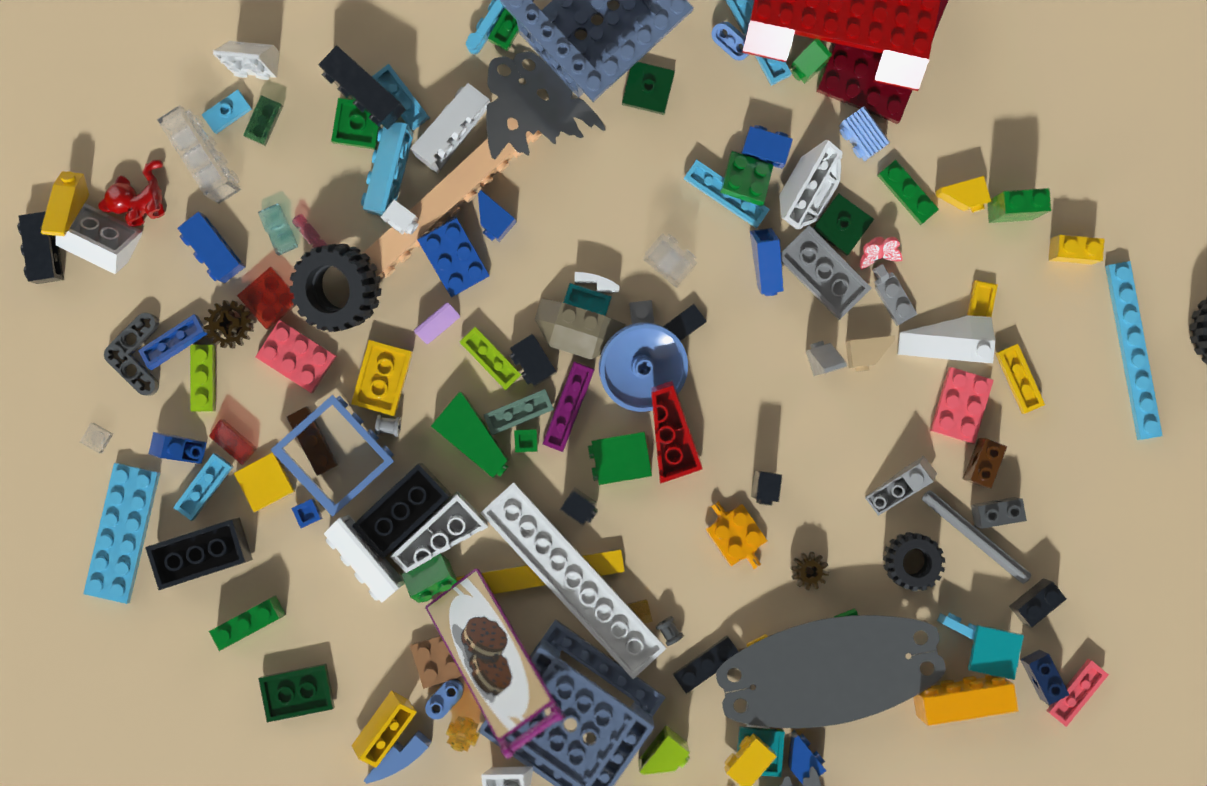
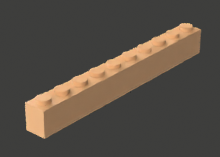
[362,117,542,279]

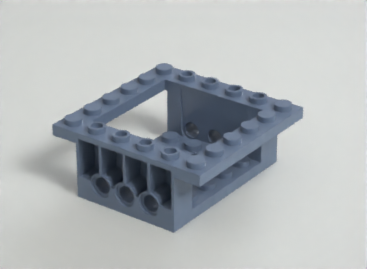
[500,0,694,102]
[478,619,665,786]

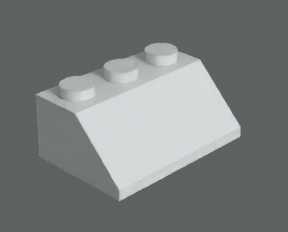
[56,203,142,274]

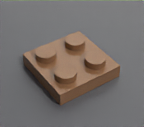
[410,635,462,689]

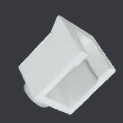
[380,200,419,235]

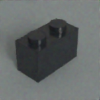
[509,334,557,387]
[751,470,782,506]
[1009,578,1067,628]

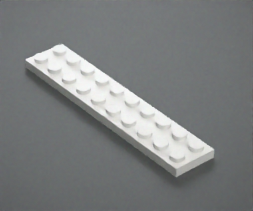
[481,482,666,679]

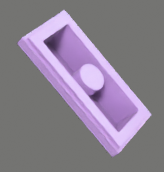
[414,302,460,344]

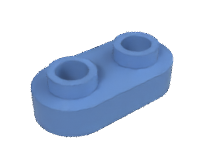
[712,21,750,60]
[425,679,464,720]

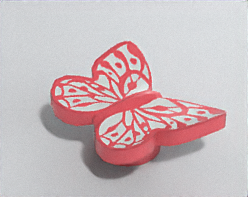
[859,237,902,270]

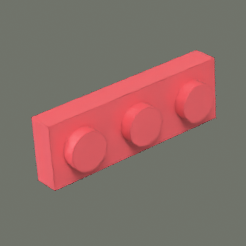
[1046,659,1109,727]

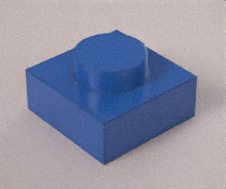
[291,498,323,528]

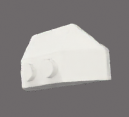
[779,140,843,230]

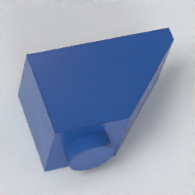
[478,190,516,242]

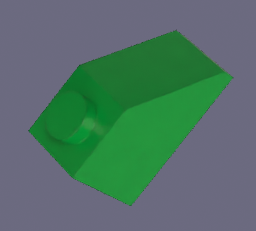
[790,39,832,84]

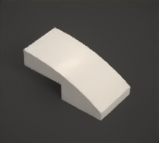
[575,272,619,293]

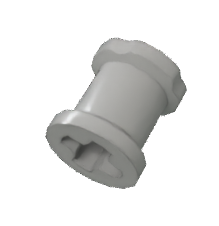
[375,415,401,437]

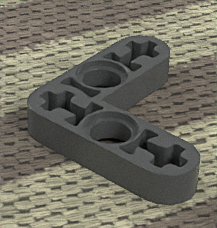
[104,313,159,396]

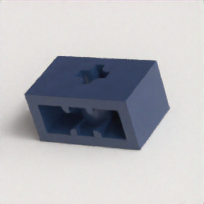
[1020,649,1069,705]

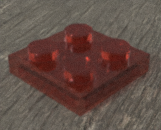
[237,266,295,330]

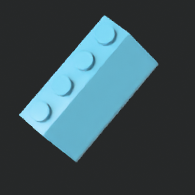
[361,123,414,216]

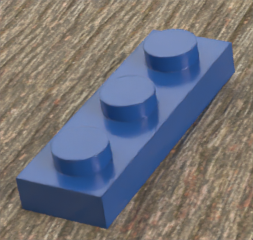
[138,314,208,370]

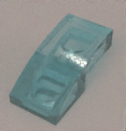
[258,203,298,256]

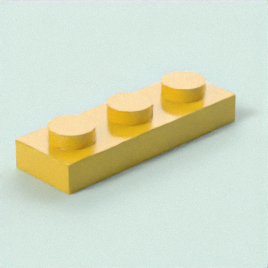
[995,344,1045,414]

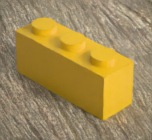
[351,690,417,768]

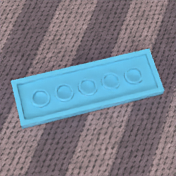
[83,463,160,604]

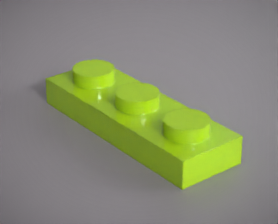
[459,327,522,390]
[190,345,215,412]

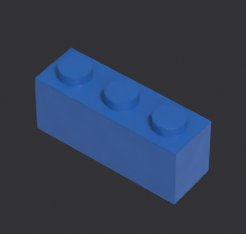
[178,212,245,283]

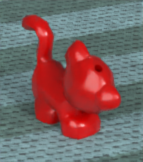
[98,160,165,227]

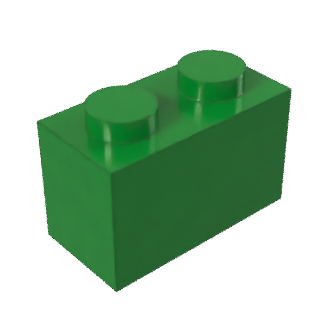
[401,553,458,603]

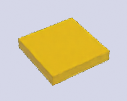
[234,452,295,512]

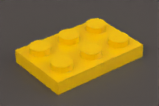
[351,340,413,416]

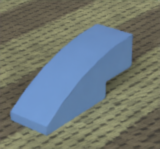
[364,730,432,784]

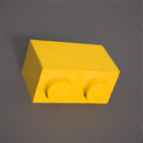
[1049,235,1105,265]
[724,733,777,786]

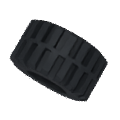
[883,532,946,591]

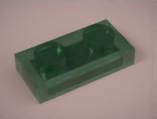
[243,95,283,146]

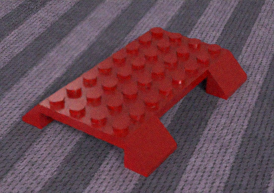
[742,0,940,91]

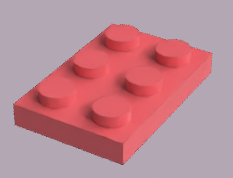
[255,320,337,393]
[930,367,994,444]

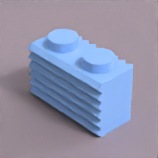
[839,106,890,161]

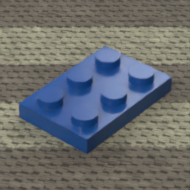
[417,217,490,297]

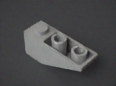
[865,456,937,516]

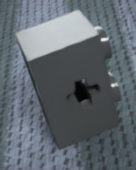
[971,497,1027,529]

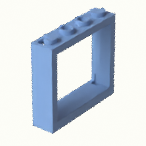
[271,395,394,517]

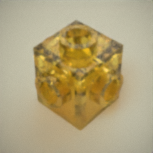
[446,716,480,752]

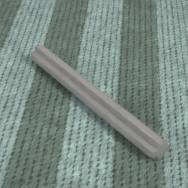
[922,490,1031,584]

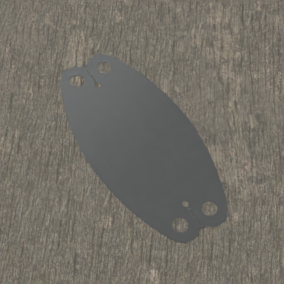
[716,615,946,728]

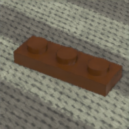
[287,406,338,476]

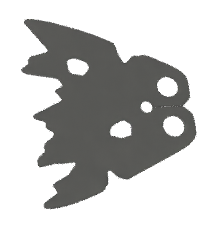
[486,52,606,159]

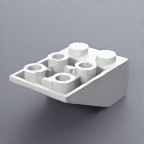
[213,41,279,80]

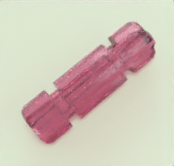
[292,214,327,248]

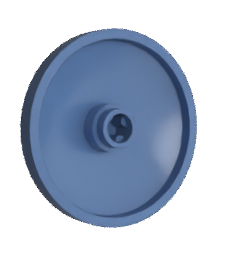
[599,323,688,412]

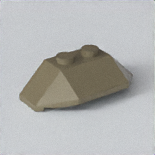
[535,298,626,360]

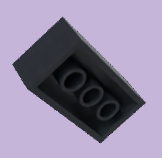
[352,463,452,559]
[145,517,253,590]

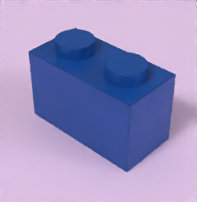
[741,125,793,169]

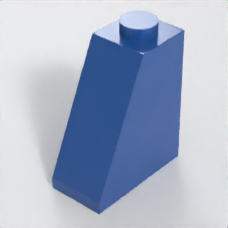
[750,228,784,296]

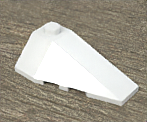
[897,315,995,363]

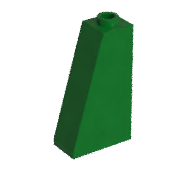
[431,392,509,478]

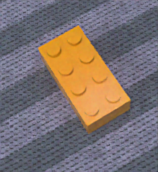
[913,674,1019,726]

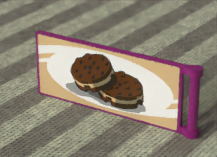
[425,568,565,759]

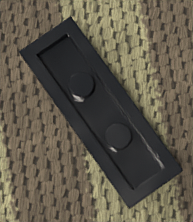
[673,635,739,694]

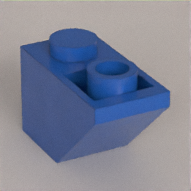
[148,432,207,464]
[788,730,826,785]

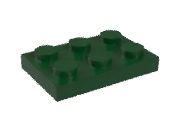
[258,663,335,723]

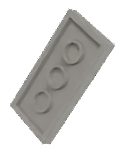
[781,225,872,320]

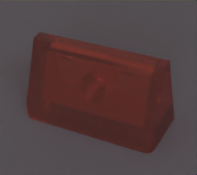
[209,419,258,465]

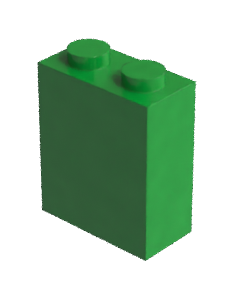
[987,188,1051,223]
[588,432,652,485]

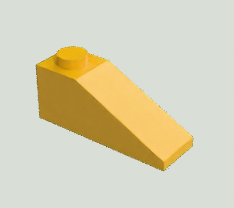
[41,171,89,236]

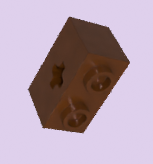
[963,438,1007,488]

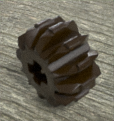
[790,552,829,590]

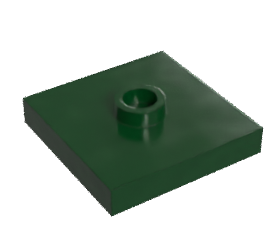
[622,62,675,115]
[813,193,874,256]

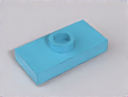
[201,89,252,134]

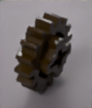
[204,300,254,349]

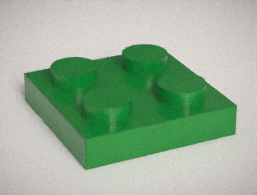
[331,98,380,150]
[720,151,773,206]

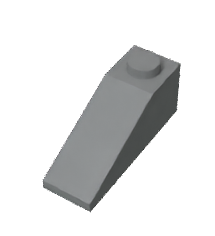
[806,341,847,376]

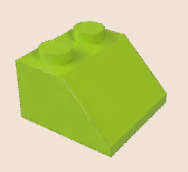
[638,725,690,775]

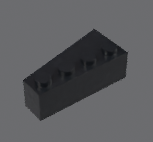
[318,45,406,130]

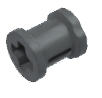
[655,616,684,646]

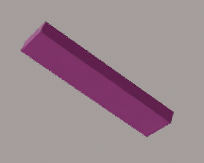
[542,362,595,452]

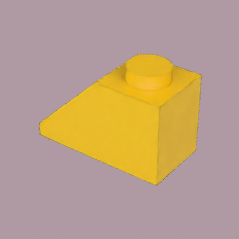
[935,176,991,213]

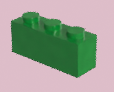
[209,595,286,651]

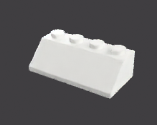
[324,515,405,603]

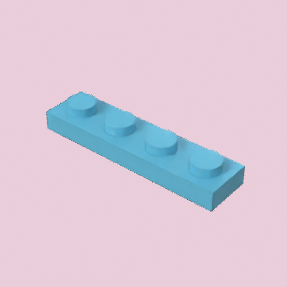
[684,159,770,229]

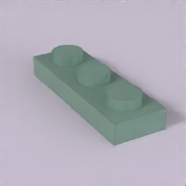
[484,389,554,435]

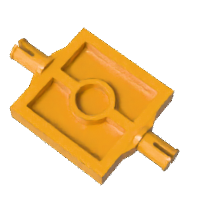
[705,501,768,569]

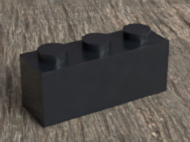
[17,211,64,284]
[560,488,598,525]

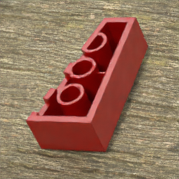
[651,380,703,484]

